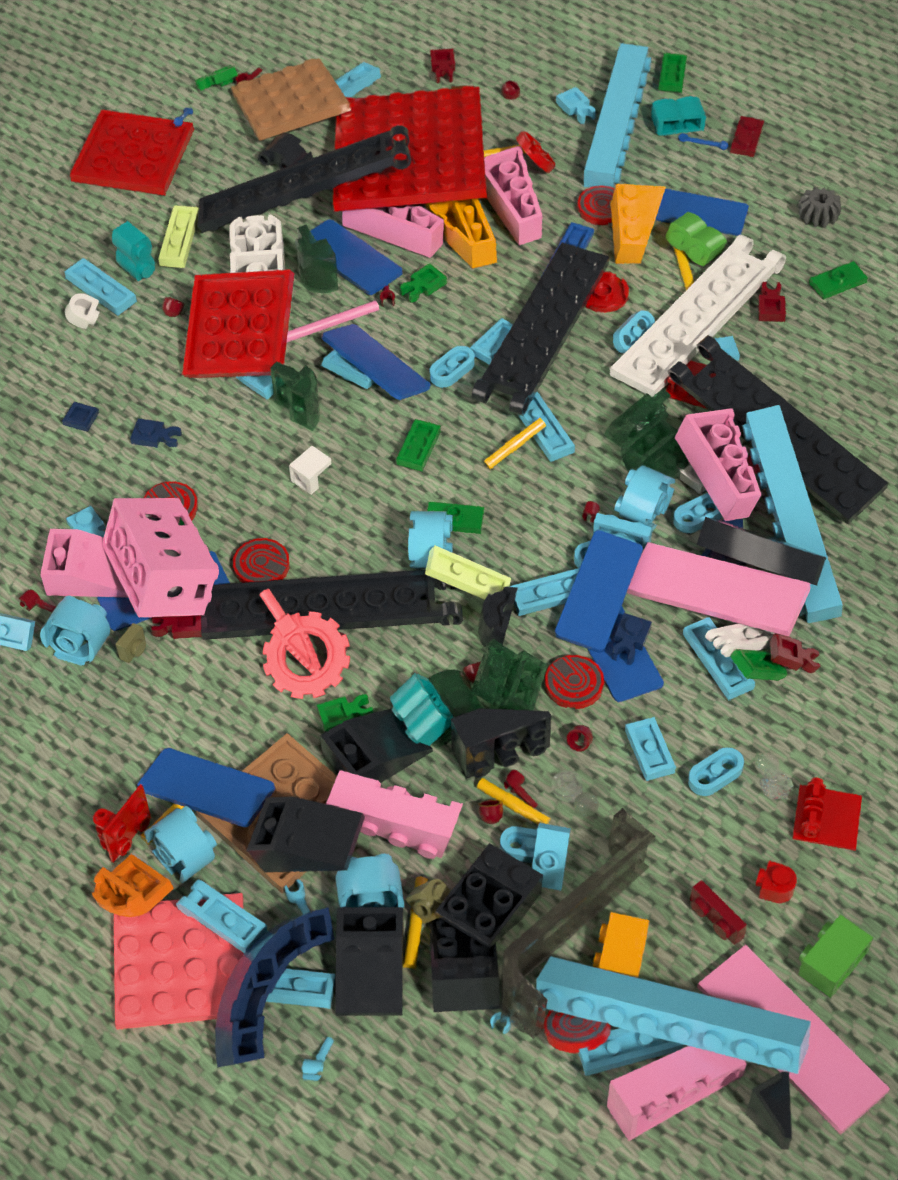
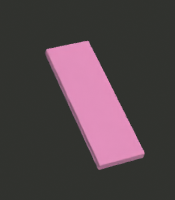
[627,542,811,637]
[697,945,890,1135]

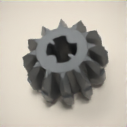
[798,187,842,228]

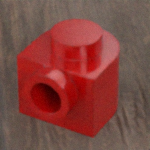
[755,861,797,903]

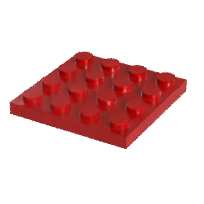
[70,109,194,196]
[182,269,294,378]

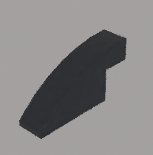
[697,517,826,586]

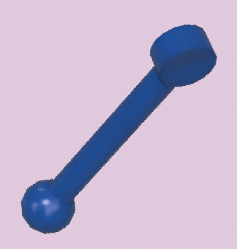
[174,108,193,127]
[679,134,728,150]

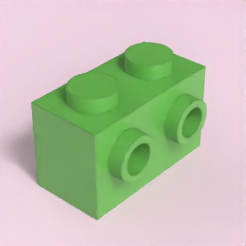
[798,914,873,998]

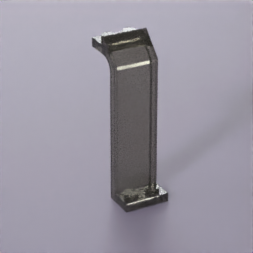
[500,808,656,1039]

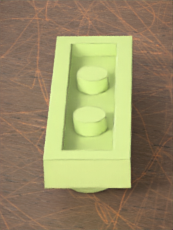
[158,206,199,268]
[425,545,511,600]

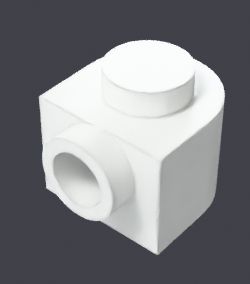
[65,293,100,329]

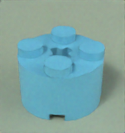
[614,465,675,531]
[408,511,453,568]
[40,596,110,666]
[145,806,217,883]
[336,854,404,908]

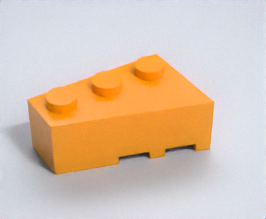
[611,184,666,264]
[426,199,497,269]

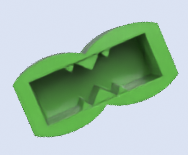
[665,212,727,266]

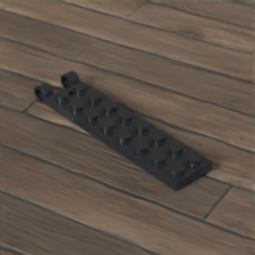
[198,125,411,233]
[472,242,610,416]
[668,335,888,525]
[201,570,463,640]

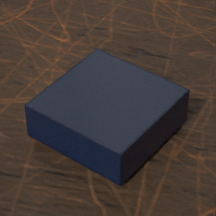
[62,402,99,432]

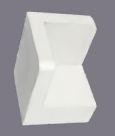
[289,446,331,495]

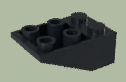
[320,708,433,783]
[451,708,552,779]
[247,796,365,872]
[435,843,543,948]
[336,907,404,1016]
[429,918,500,1012]

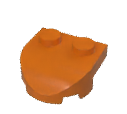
[92,854,174,917]

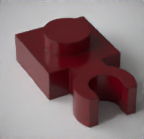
[430,48,455,83]
[758,282,786,322]
[151,615,202,639]
[770,633,821,673]

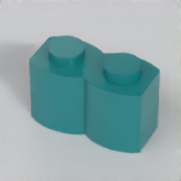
[651,96,706,136]
[112,221,155,281]
[390,673,454,746]

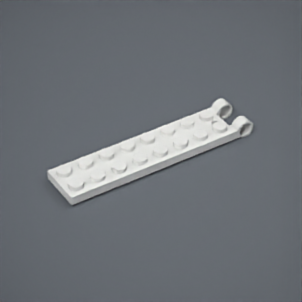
[610,235,786,398]

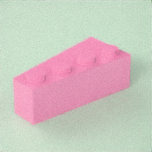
[484,146,542,245]
[342,205,444,258]
[675,408,761,521]
[326,770,463,859]
[607,1046,747,1141]

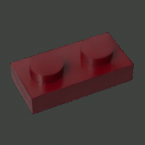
[730,116,765,157]
[690,880,747,945]

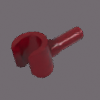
[236,68,262,84]
[380,284,395,307]
[582,501,600,523]
[19,589,56,613]
[504,769,538,809]

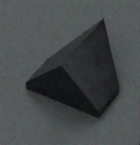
[746,1071,792,1150]

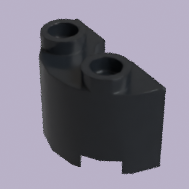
[258,133,313,169]
[478,587,518,654]

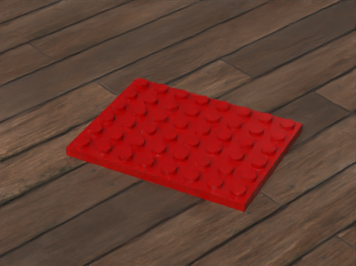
[333,86,487,212]

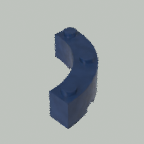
[215,907,335,1068]

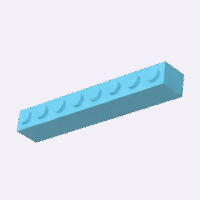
[584,43,652,188]
[742,405,843,623]
[536,957,811,1074]

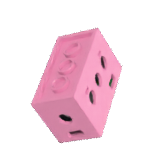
[102,498,219,617]

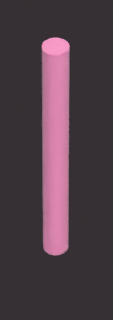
[287,300,379,342]

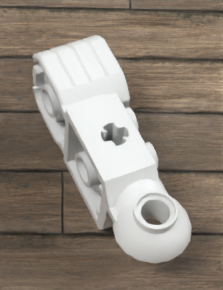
[230,214,285,273]

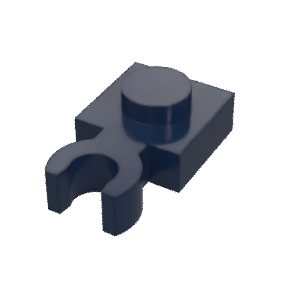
[130,418,182,448]
[612,613,652,665]

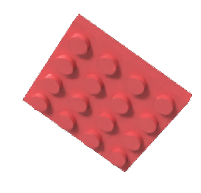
[114,893,244,1030]

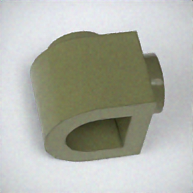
[405,879,450,924]

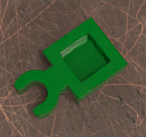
[194,65,238,91]
[400,263,447,303]
[317,694,373,732]

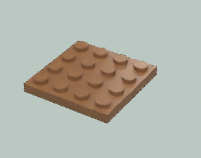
[231,58,351,141]
[196,733,337,893]

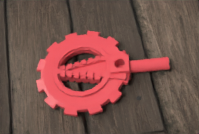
[259,589,350,699]

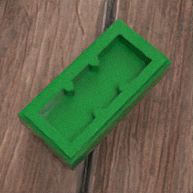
[659,53,687,93]
[809,261,868,300]
[396,419,441,472]
[427,501,484,534]
[730,649,788,681]

